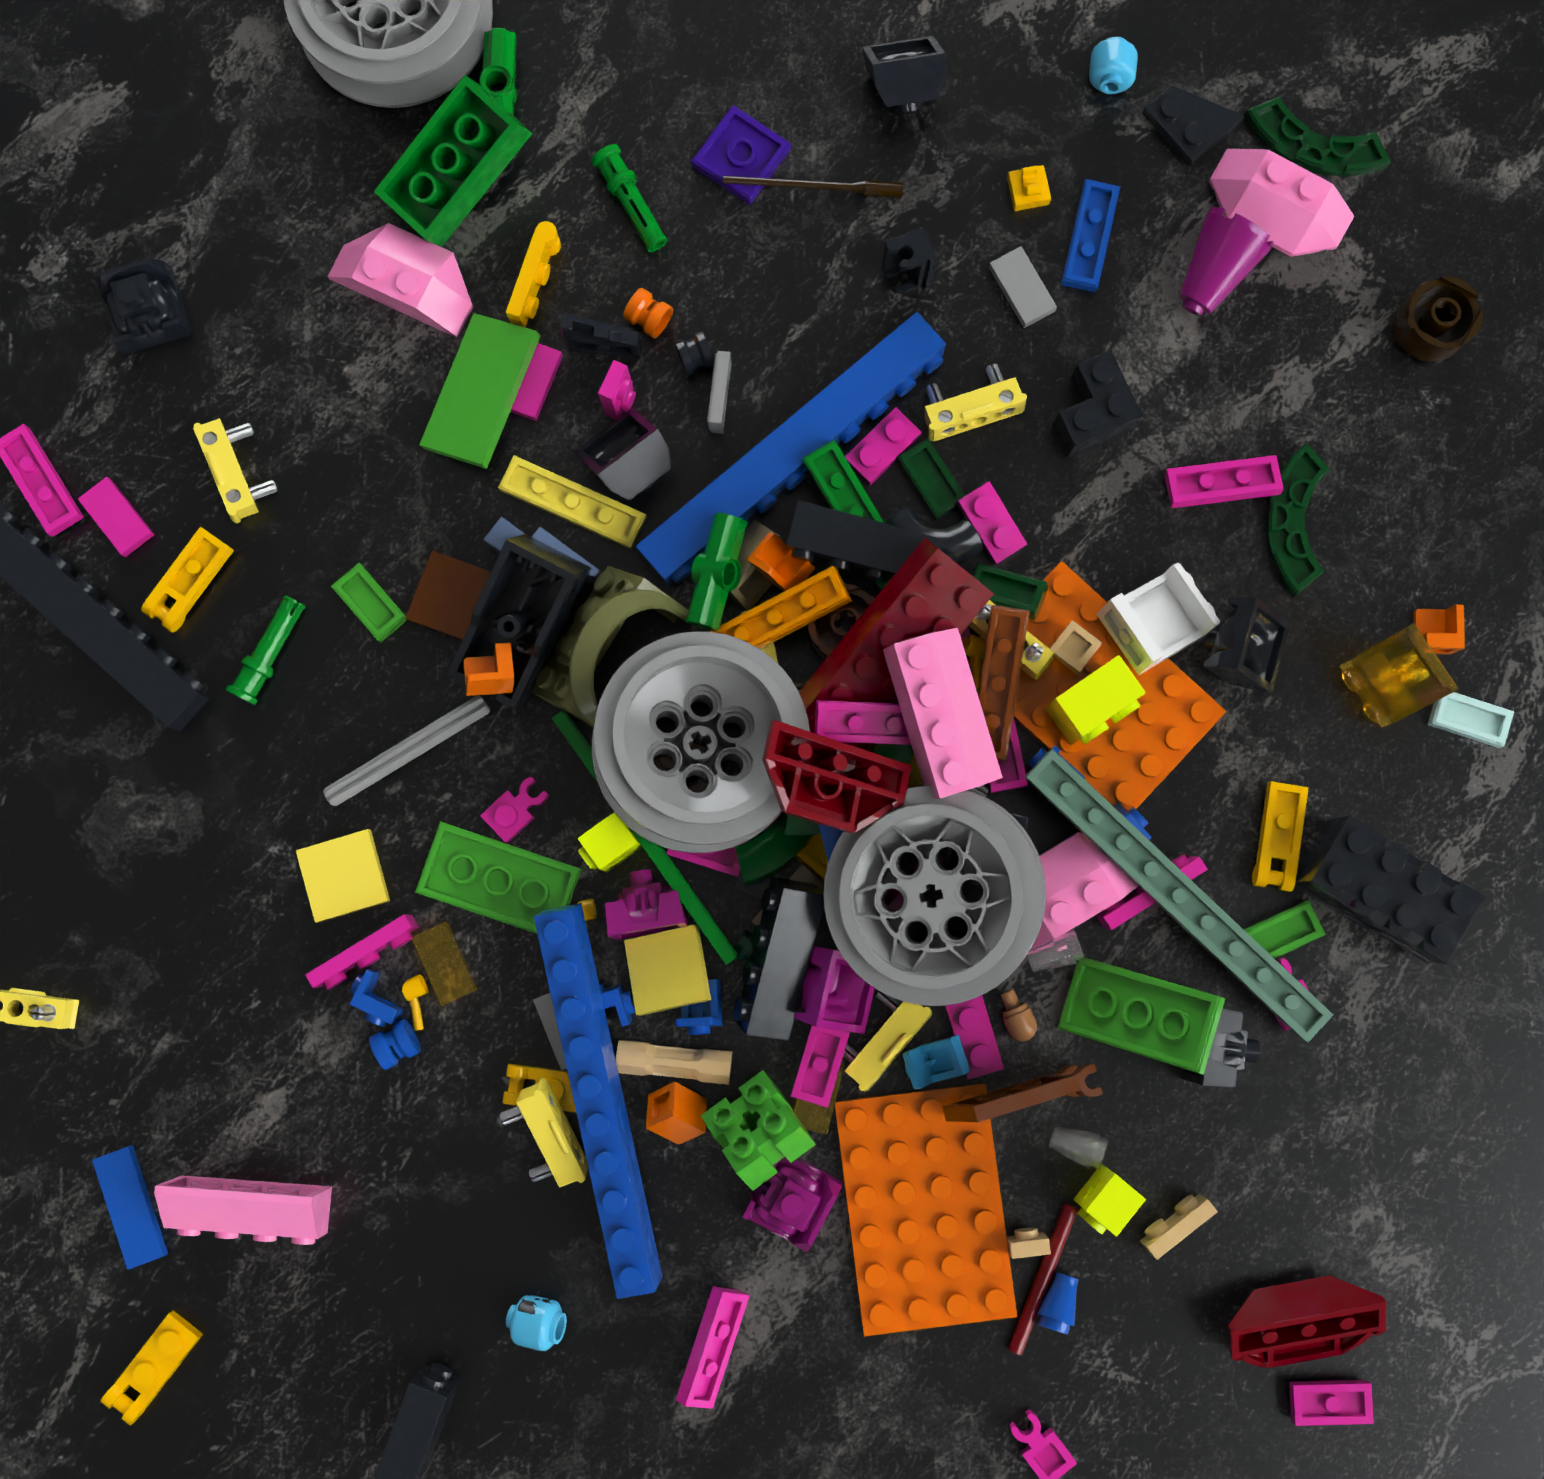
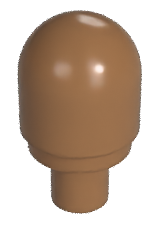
[1000,988,1037,1042]

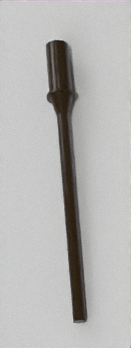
[723,176,903,198]

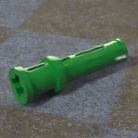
[591,144,668,252]
[225,595,306,705]

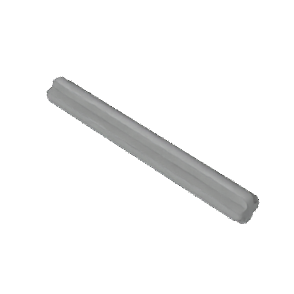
[323,695,490,806]

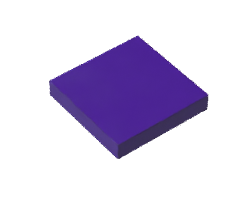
[691,105,791,205]

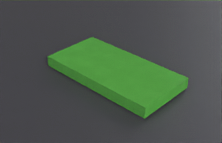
[420,313,541,469]
[415,821,583,934]
[1057,956,1225,1075]

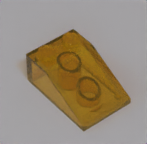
[1339,623,1459,727]

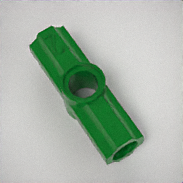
[479,28,517,116]
[686,513,747,631]

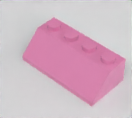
[883,628,1003,799]
[154,1175,332,1245]

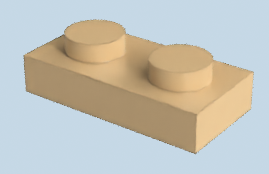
[1140,1194,1218,1260]

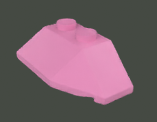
[1209,148,1354,257]
[327,223,473,338]
[1030,832,1138,950]

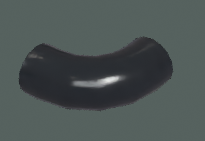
[885,508,983,562]

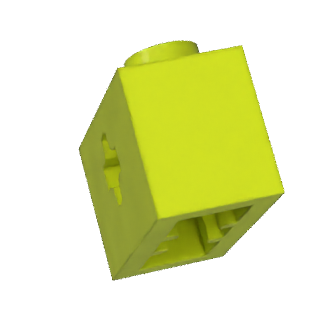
[577,813,643,873]
[1073,1164,1146,1237]

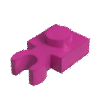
[480,777,549,844]
[1009,1409,1077,1479]

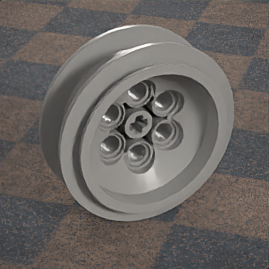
[284,0,493,108]
[592,632,810,853]
[824,786,1046,1006]

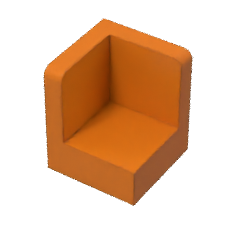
[747,532,815,591]
[1413,604,1465,654]
[463,643,514,696]
[646,1082,707,1144]

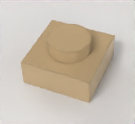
[1050,620,1102,675]
[1007,1227,1051,1259]

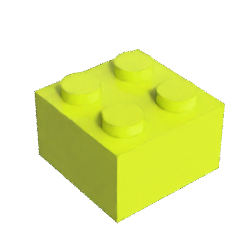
[1045,655,1146,745]

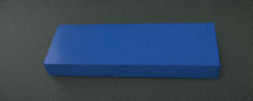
[1061,179,1121,293]
[92,1145,168,1270]

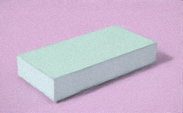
[1428,688,1514,748]

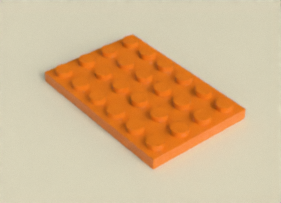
[967,561,1227,811]
[834,1082,1017,1337]

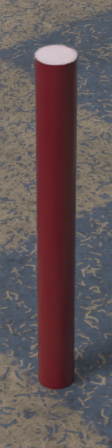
[1008,1203,1078,1355]

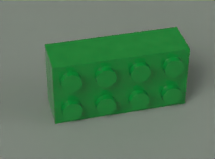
[374,75,533,247]

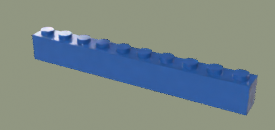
[636,312,946,586]
[534,903,663,1299]

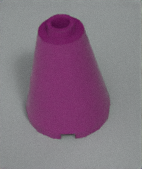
[1179,207,1274,316]

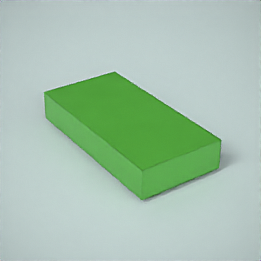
[331,563,407,643]
[1244,900,1326,959]

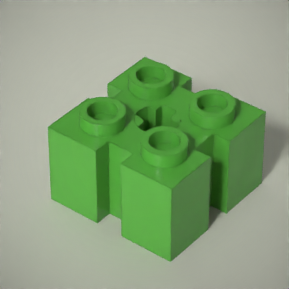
[701,1070,816,1191]

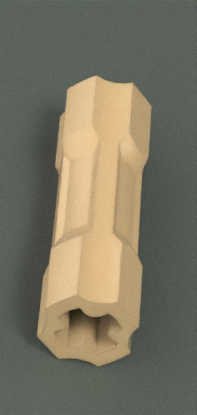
[616,1040,733,1085]

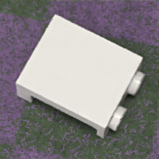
[1097,563,1220,675]

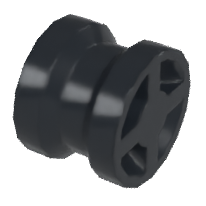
[674,331,714,376]

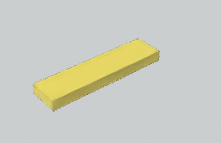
[498,455,647,550]

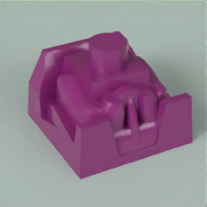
[605,870,689,940]
[793,946,875,1034]
[741,1157,844,1252]

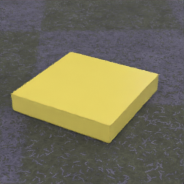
[296,829,390,923]
[624,924,711,1016]

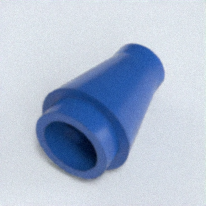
[1037,1272,1079,1335]

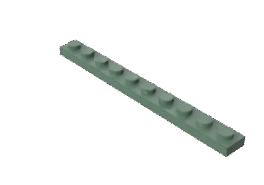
[1024,749,1334,1043]

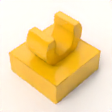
[1007,165,1051,211]

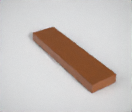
[978,605,1030,761]

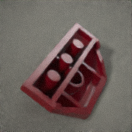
[762,720,912,833]
[1228,1276,1387,1369]

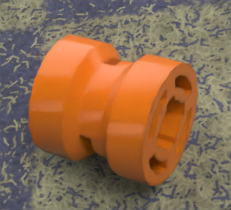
[623,288,673,339]

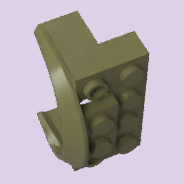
[531,566,695,729]

